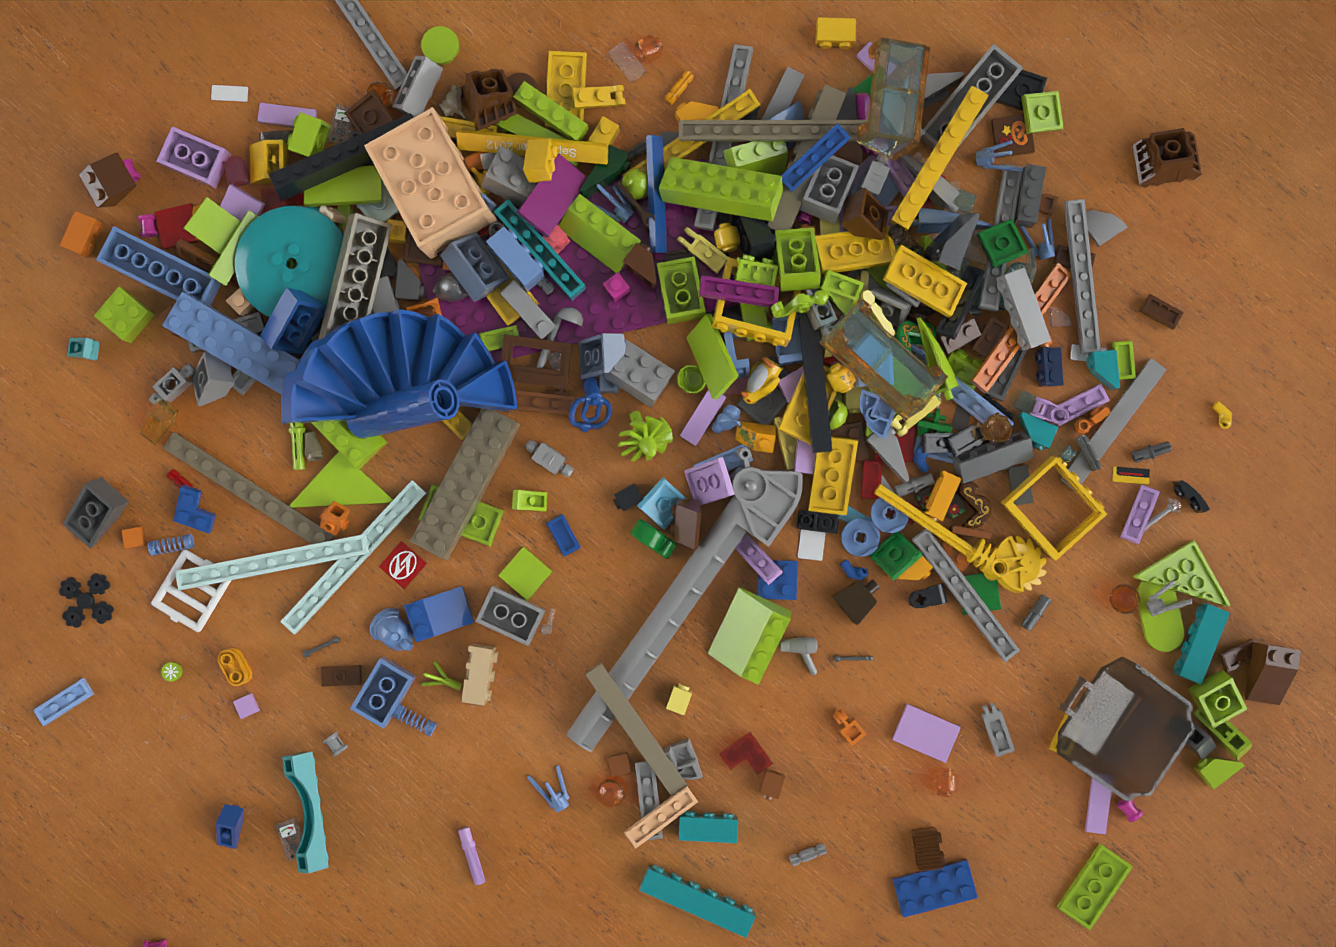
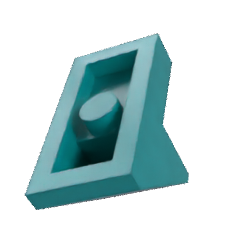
[67,338,100,360]

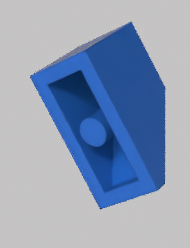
[216,804,244,849]

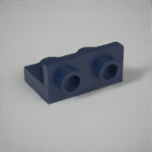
[1035,347,1064,387]

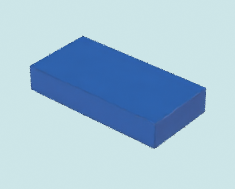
[546,514,581,557]

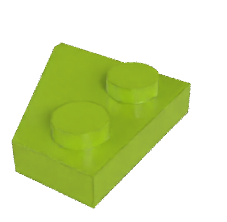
[820,270,864,318]

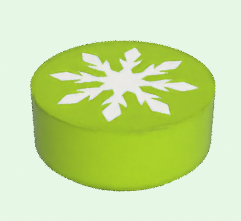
[161,662,183,682]

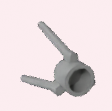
[1146,580,1192,617]

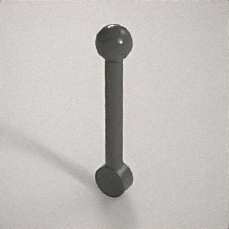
[303,636,340,657]
[833,655,874,662]

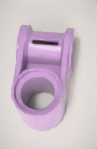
[1029,397,1069,425]

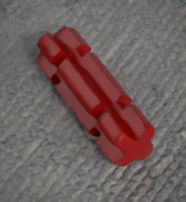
[167,469,197,489]

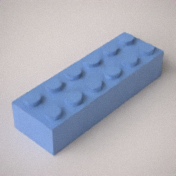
[96,226,221,306]

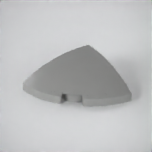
[1086,210,1128,247]
[663,738,703,780]

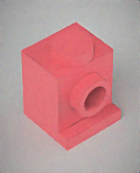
[543,225,571,254]

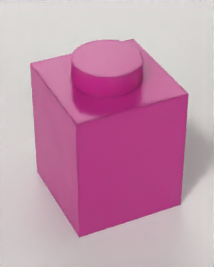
[603,272,630,302]

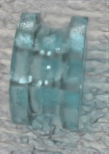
[1058,445,1077,464]

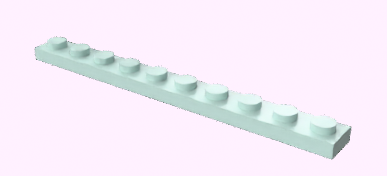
[280,480,427,635]
[175,534,369,590]

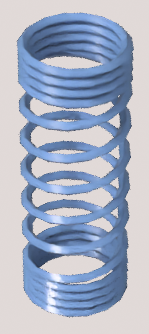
[148,534,194,556]
[393,704,437,737]

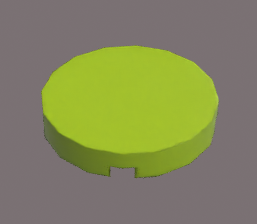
[421,26,459,65]

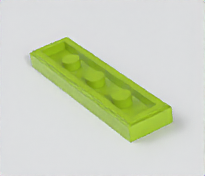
[208,210,259,286]

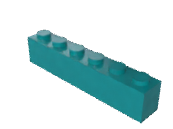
[494,199,586,301]
[639,864,756,938]

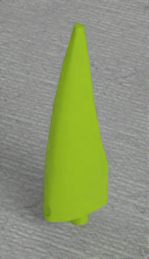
[917,317,959,401]

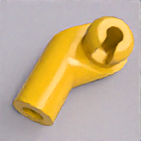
[1212,401,1232,429]

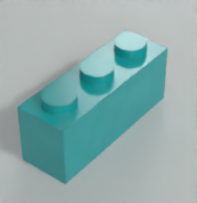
[679,811,738,843]

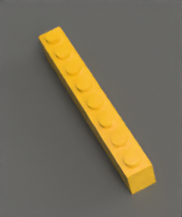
[889,86,989,232]

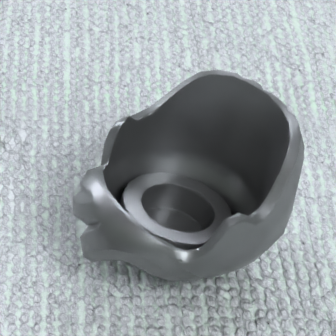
[433,273,468,302]

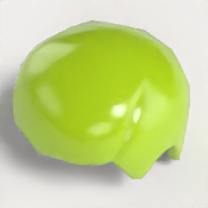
[622,168,648,200]
[677,365,706,393]
[828,399,848,429]

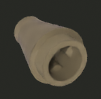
[304,432,324,461]

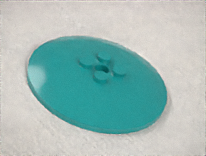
[235,206,344,317]

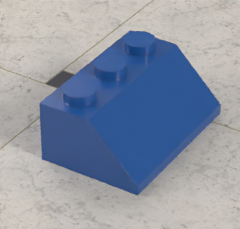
[260,288,327,354]

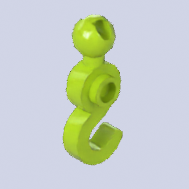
[771,290,829,318]

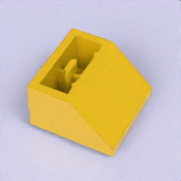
[249,140,289,184]

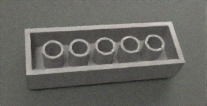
[920,44,1023,150]

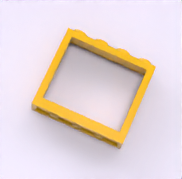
[711,257,801,347]
[1000,456,1107,561]

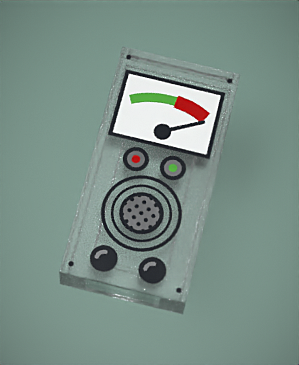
[327,104,352,144]
[276,817,302,861]

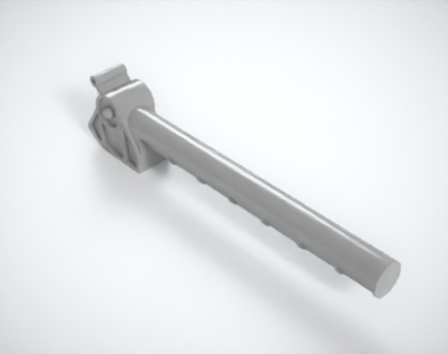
[566,447,802,752]

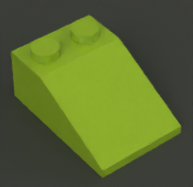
[775,227,821,291]
[657,256,706,325]

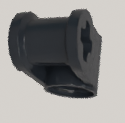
[908,583,948,608]

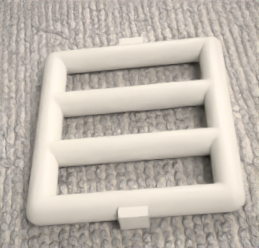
[151,549,231,632]

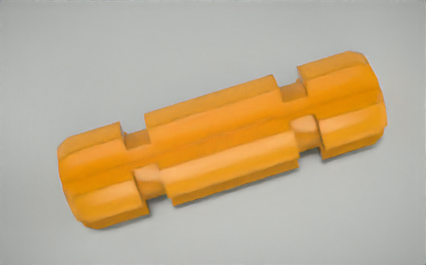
[665,71,694,105]

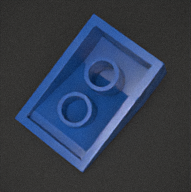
[404,586,474,642]

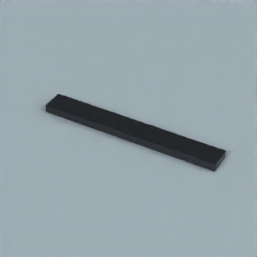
[797,304,832,453]

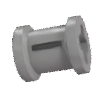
[323,732,348,757]

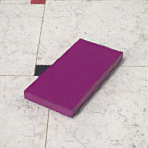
[516,154,587,238]

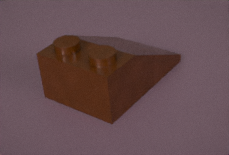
[1245,642,1301,705]

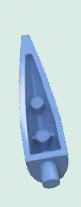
[911,208,993,234]

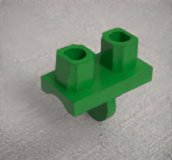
[916,408,953,437]

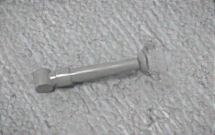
[1144,497,1182,532]

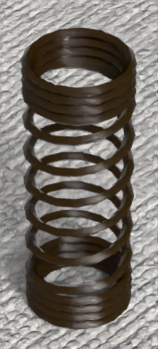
[888,224,923,256]

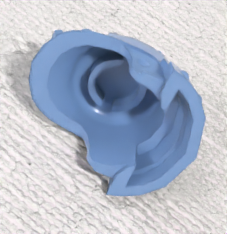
[370,608,414,651]

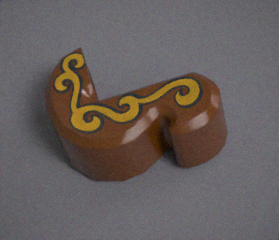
[957,482,992,528]

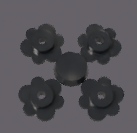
[59,573,114,628]

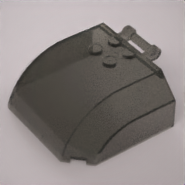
[1057,657,1195,801]

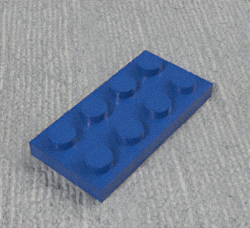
[892,859,978,918]

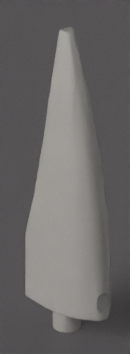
[894,149,960,213]

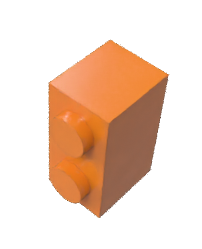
[60,211,103,258]

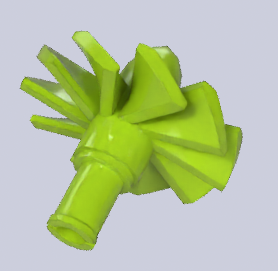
[617,411,673,462]

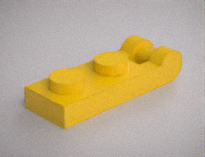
[571,85,626,109]

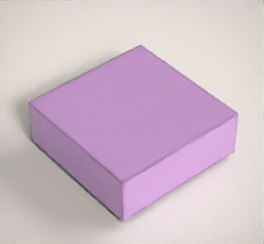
[233,693,260,719]

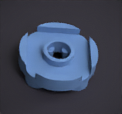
[870,497,909,533]
[841,519,880,557]

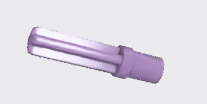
[458,827,485,885]

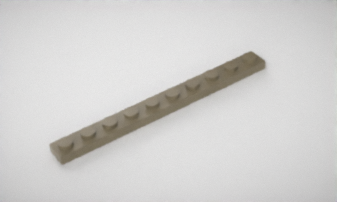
[679,120,874,141]
[163,432,335,544]

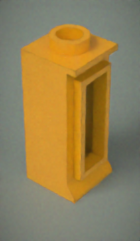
[922,471,961,522]

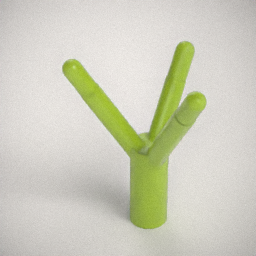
[421,661,462,691]

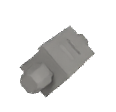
[858,152,890,197]
[805,289,838,339]
[149,364,195,406]
[525,440,574,477]

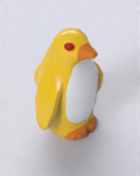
[741,356,783,404]

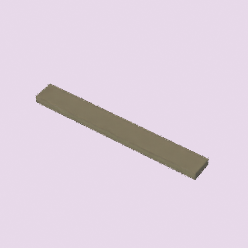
[585,662,687,796]

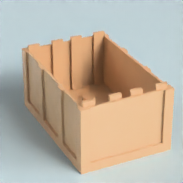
[364,107,498,259]

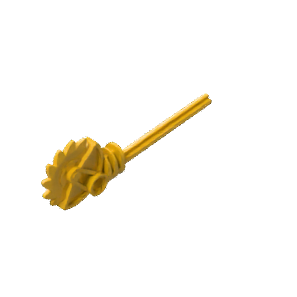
[874,484,1047,593]

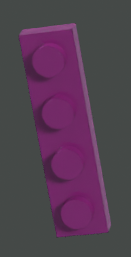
[699,275,779,308]

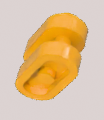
[217,648,252,686]

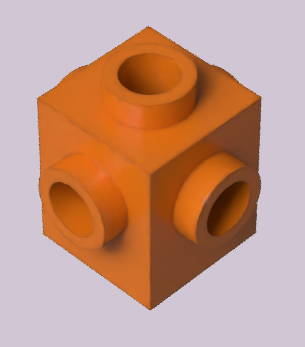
[319,501,350,536]

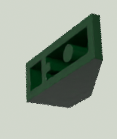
[580,144,631,199]

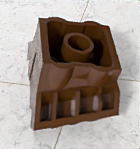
[460,69,517,131]
[1133,128,1202,188]

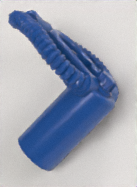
[569,377,612,432]

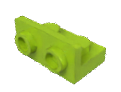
[735,255,778,286]
[947,349,983,390]

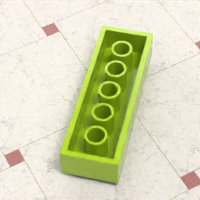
[659,157,784,222]

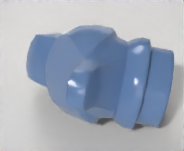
[712,405,741,434]

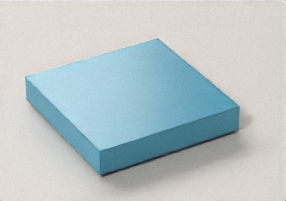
[637,477,687,530]

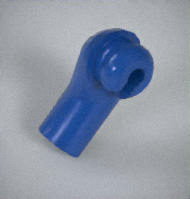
[913,444,930,473]
[840,559,868,580]

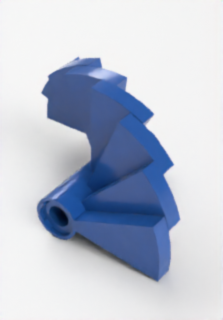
[281,309,518,439]

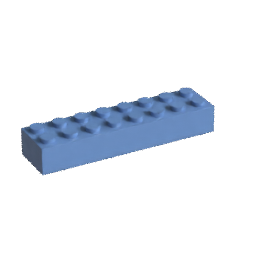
[162,292,300,394]

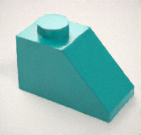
[1086,350,1120,390]
[1017,412,1058,451]

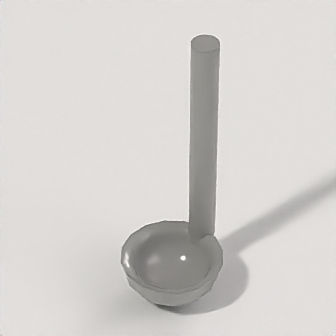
[536,307,583,368]

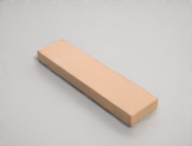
[624,786,698,849]

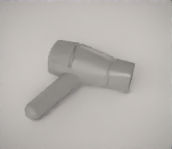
[780,636,818,675]

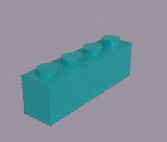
[1173,603,1230,684]

